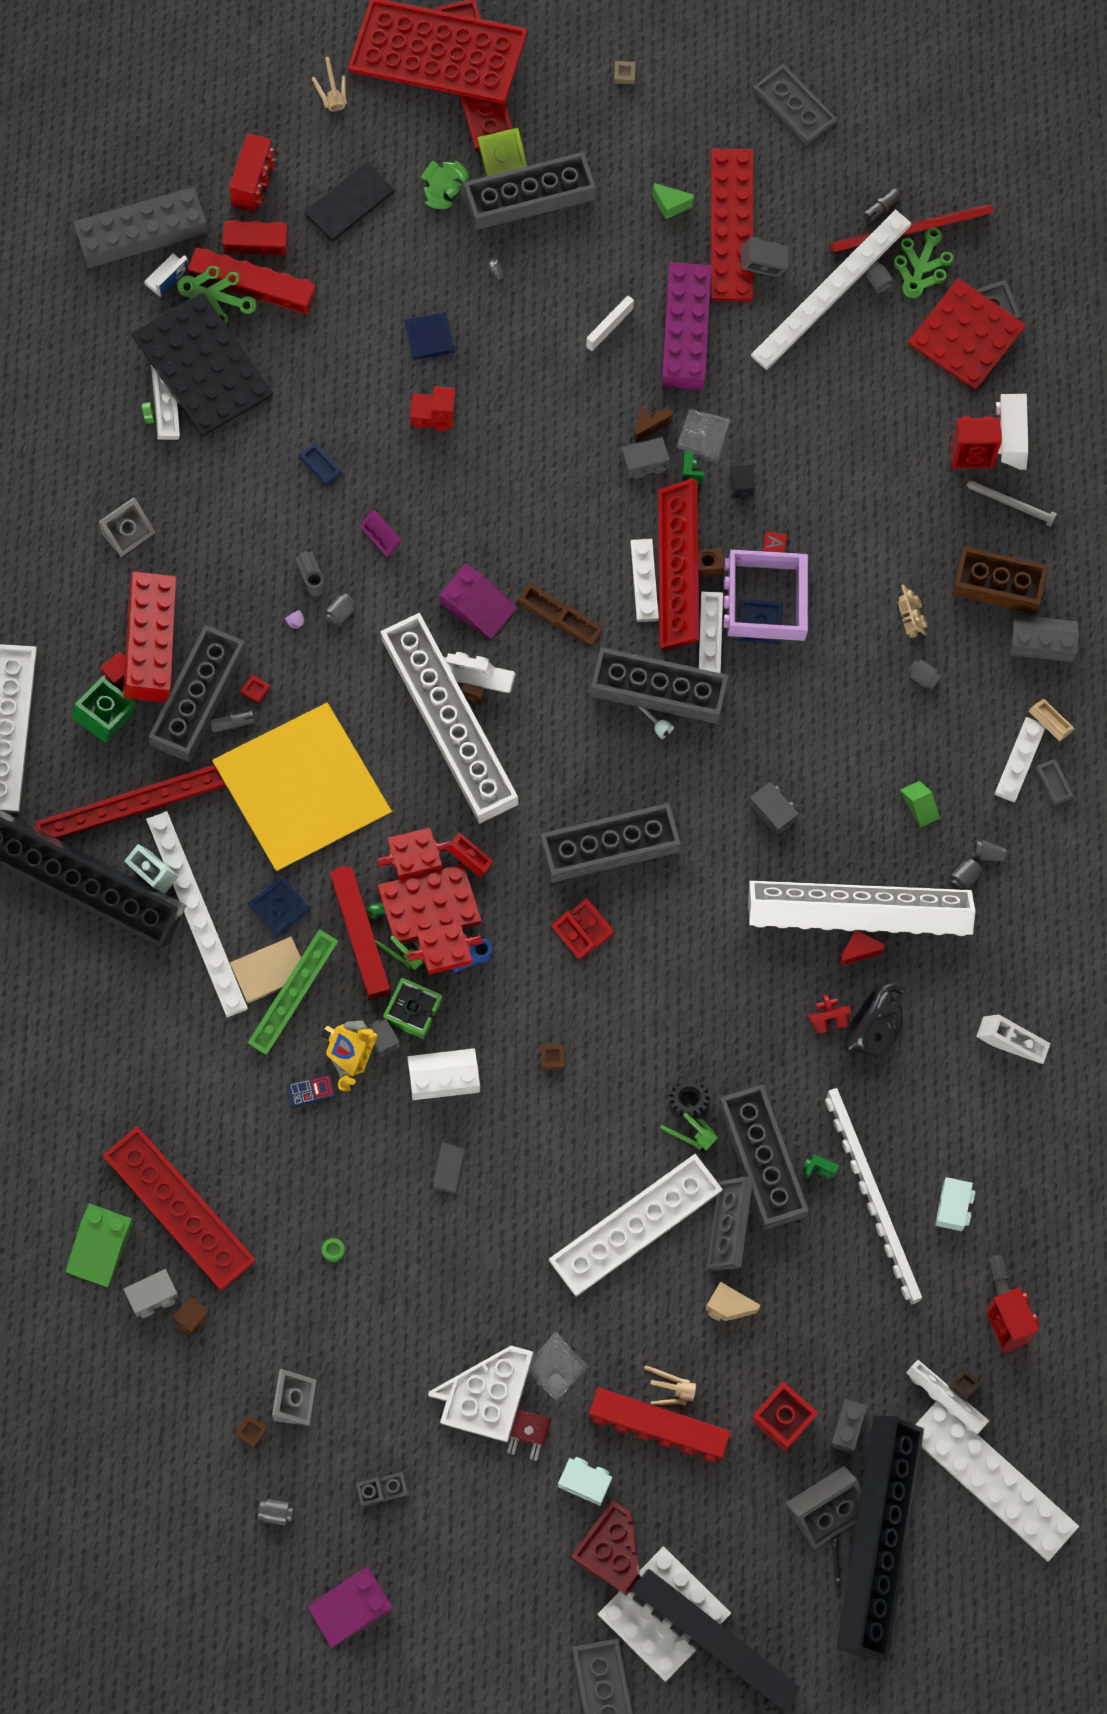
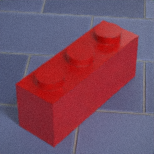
[223,220,288,256]

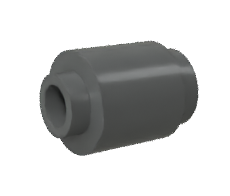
[866,262,895,294]
[325,593,356,625]
[908,659,941,690]
[950,859,982,890]
[258,1499,294,1526]

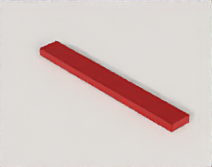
[828,205,994,252]

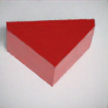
[840,930,885,966]

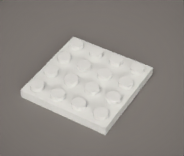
[598,1546,731,1682]

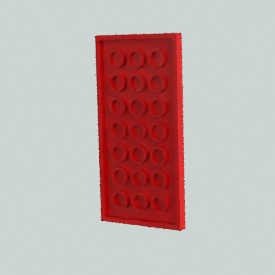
[348,0,528,105]

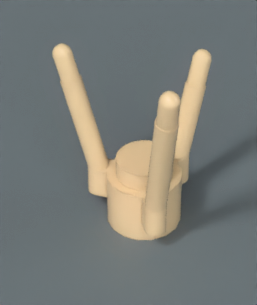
[312,57,347,111]
[644,1366,696,1406]

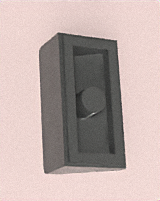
[433,1142,464,1193]

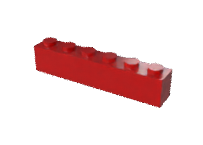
[188,247,316,315]
[589,1387,731,1463]

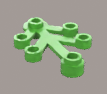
[894,228,953,298]
[178,266,257,324]

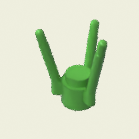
[375,936,423,971]
[660,1103,718,1151]

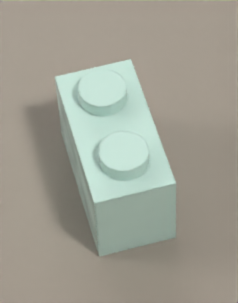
[124,844,179,894]
[935,1177,975,1231]
[558,1457,612,1506]

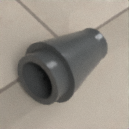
[972,839,1006,861]

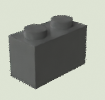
[741,237,788,277]
[621,437,670,479]
[749,782,799,836]
[830,1399,867,1454]

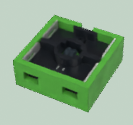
[383,978,443,1039]

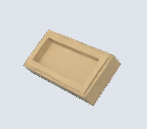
[1029,699,1075,741]

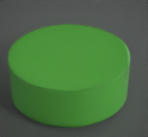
[142,402,155,424]
[322,1238,345,1262]

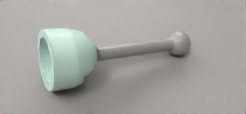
[638,707,674,739]

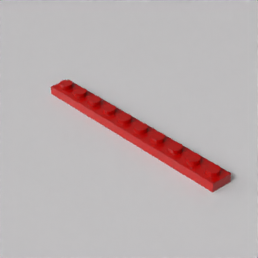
[34,765,226,840]

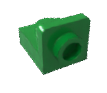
[682,451,705,485]
[802,1154,839,1181]

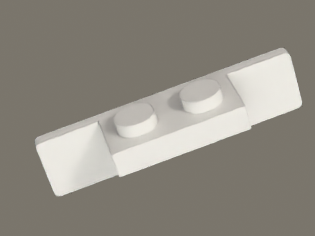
[443,652,516,693]

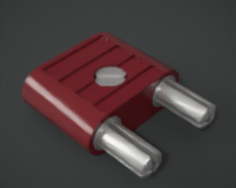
[507,1410,551,1461]

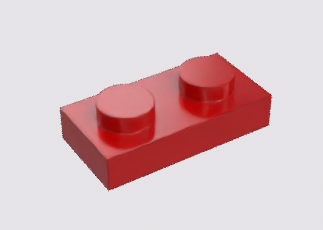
[447,832,493,877]

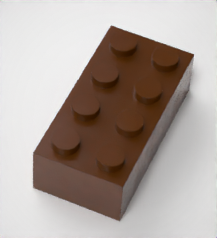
[952,546,1048,614]

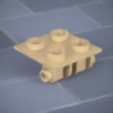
[897,585,927,638]

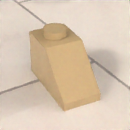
[706,1282,760,1321]

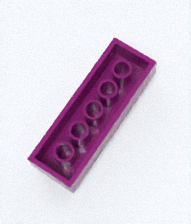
[661,262,711,390]

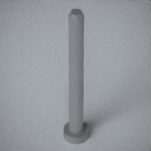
[967,481,1057,527]

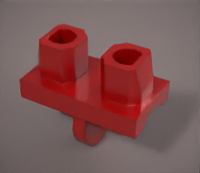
[807,994,851,1033]

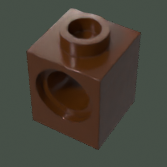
[698,548,725,578]
[173,1297,210,1336]

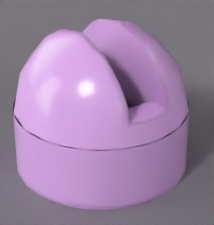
[285,610,304,629]

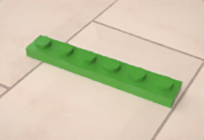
[247,929,338,1055]

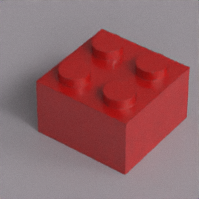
[751,1382,818,1452]

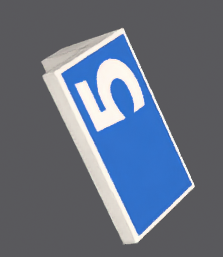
[144,254,188,297]

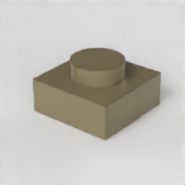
[614,61,635,84]

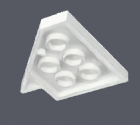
[428,1346,534,1443]

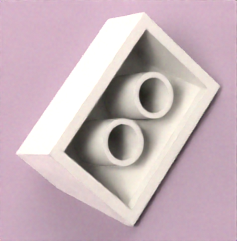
[996,394,1028,470]
[407,1048,480,1100]

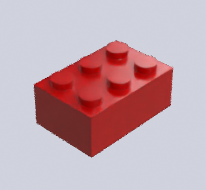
[229,133,276,213]
[950,416,1002,469]
[985,1287,1040,1353]

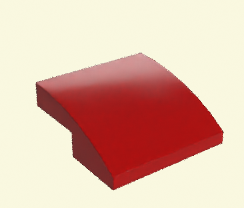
[551,898,616,959]

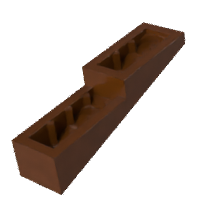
[515,582,603,646]

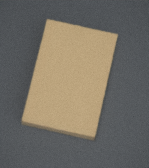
[230,937,301,1004]

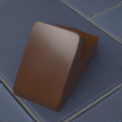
[634,405,673,442]

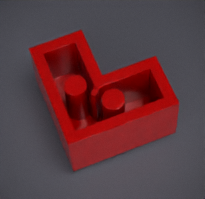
[410,386,455,431]

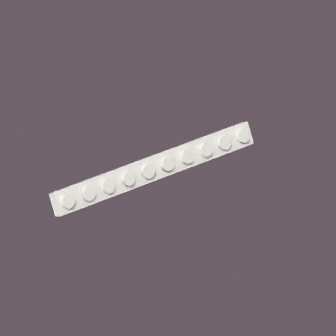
[751,210,911,370]
[146,811,248,1017]
[825,1088,922,1305]

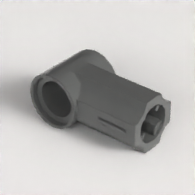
[295,551,325,597]

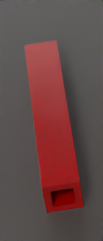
[330,866,390,1001]

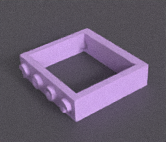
[724,550,808,641]

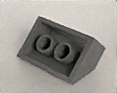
[1009,614,1079,662]
[786,1466,862,1550]

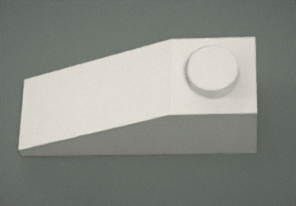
[977,1015,1050,1064]

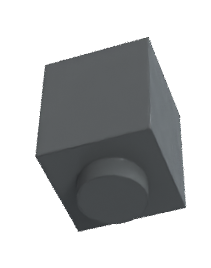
[369,1019,400,1058]

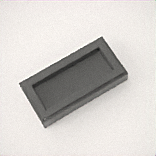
[1035,759,1074,806]

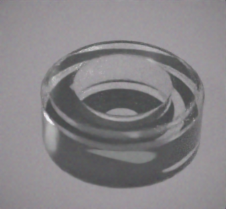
[488,258,505,280]

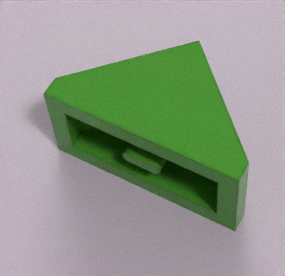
[652,183,694,219]
[900,781,940,828]

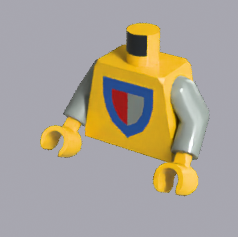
[321,1020,378,1092]

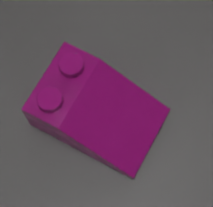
[439,563,517,641]
[308,1566,393,1648]

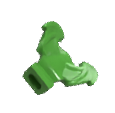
[421,160,469,209]

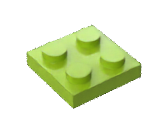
[477,128,527,177]

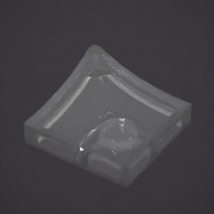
[677,409,730,463]
[528,1332,589,1401]

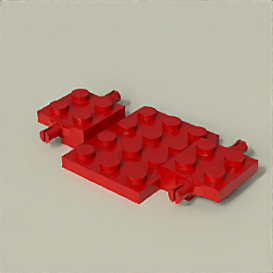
[377,828,482,975]

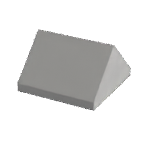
[99,497,156,557]
[272,1369,316,1426]

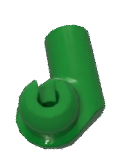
[366,903,386,920]

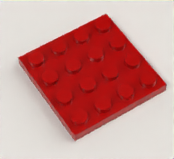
[908,278,1026,391]

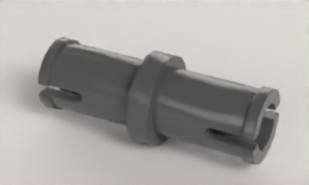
[862,189,901,223]

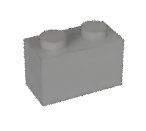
[124,1269,179,1318]

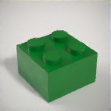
[71,677,136,744]

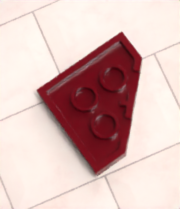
[571,1501,640,1596]

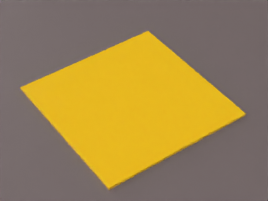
[212,702,392,871]

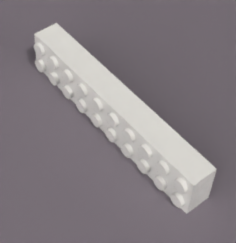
[380,613,519,824]
[748,881,975,936]

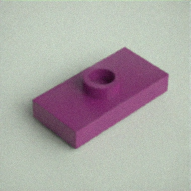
[359,510,402,557]

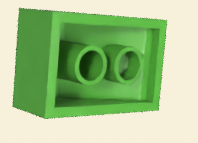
[65,1203,134,1288]

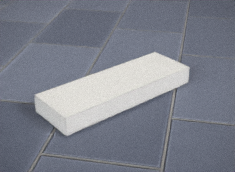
[586,296,634,351]

